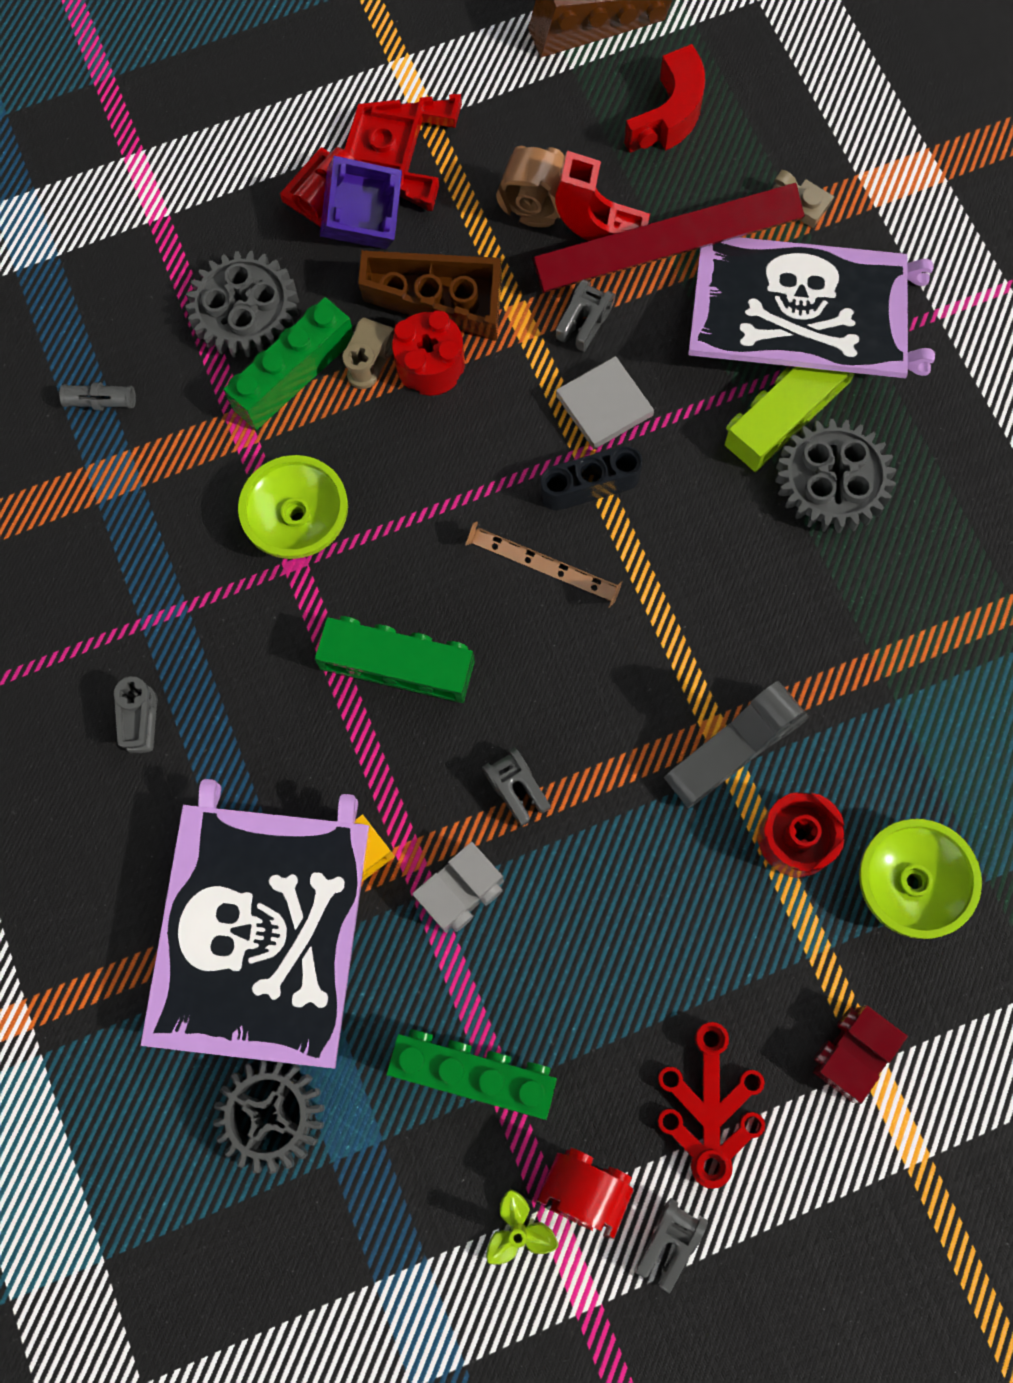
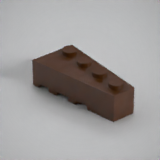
[528,0,673,58]
[358,250,502,341]

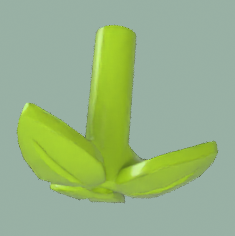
[486,1189,558,1265]

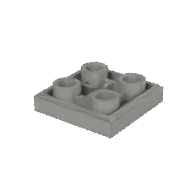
[556,356,654,450]

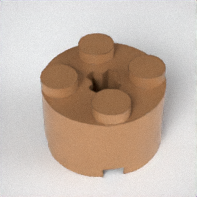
[496,146,564,227]

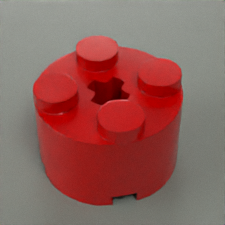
[392,310,465,396]
[757,792,844,878]
[536,1147,634,1240]

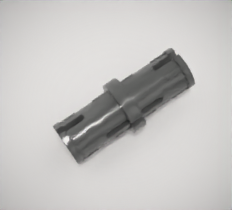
[59,382,136,411]

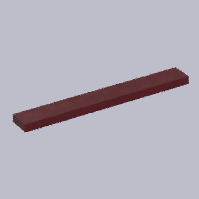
[533,183,805,293]

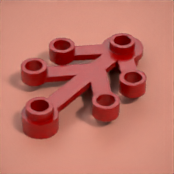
[657,1022,765,1189]

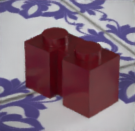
[813,1005,908,1104]

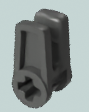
[556,279,616,352]
[114,676,158,753]
[482,747,551,827]
[635,1198,708,1294]

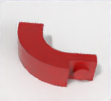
[624,44,705,153]
[555,151,650,241]

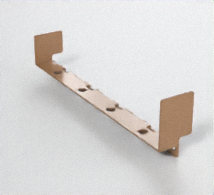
[465,521,623,608]

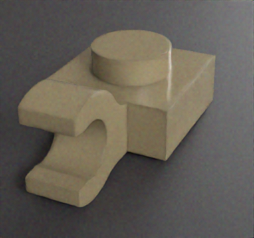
[772,170,834,228]

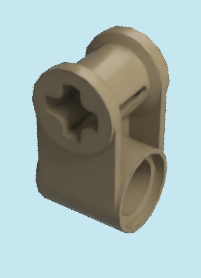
[342,318,395,389]

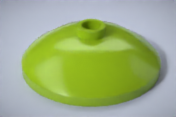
[238,455,348,559]
[859,819,982,939]

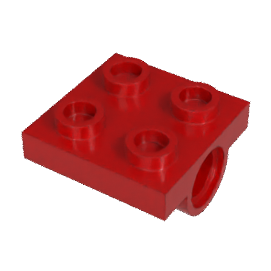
[280,147,355,227]

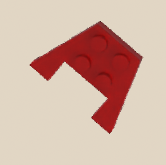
[344,94,462,211]

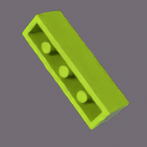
[724,367,854,473]

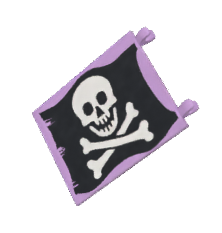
[688,237,935,378]
[141,779,369,1069]

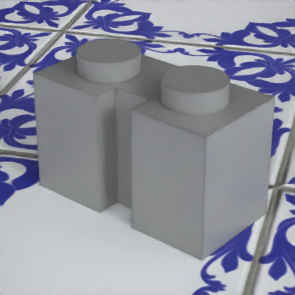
[412,841,504,933]

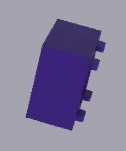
[320,156,402,249]

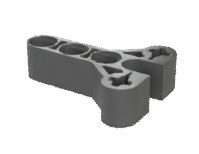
[664,681,809,808]

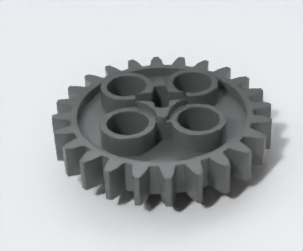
[185,251,299,357]
[775,419,896,533]

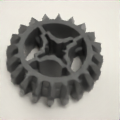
[213,1060,325,1174]

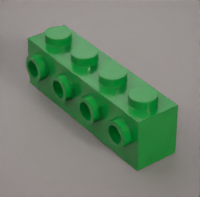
[223,297,354,431]
[315,616,475,703]
[387,1029,557,1120]

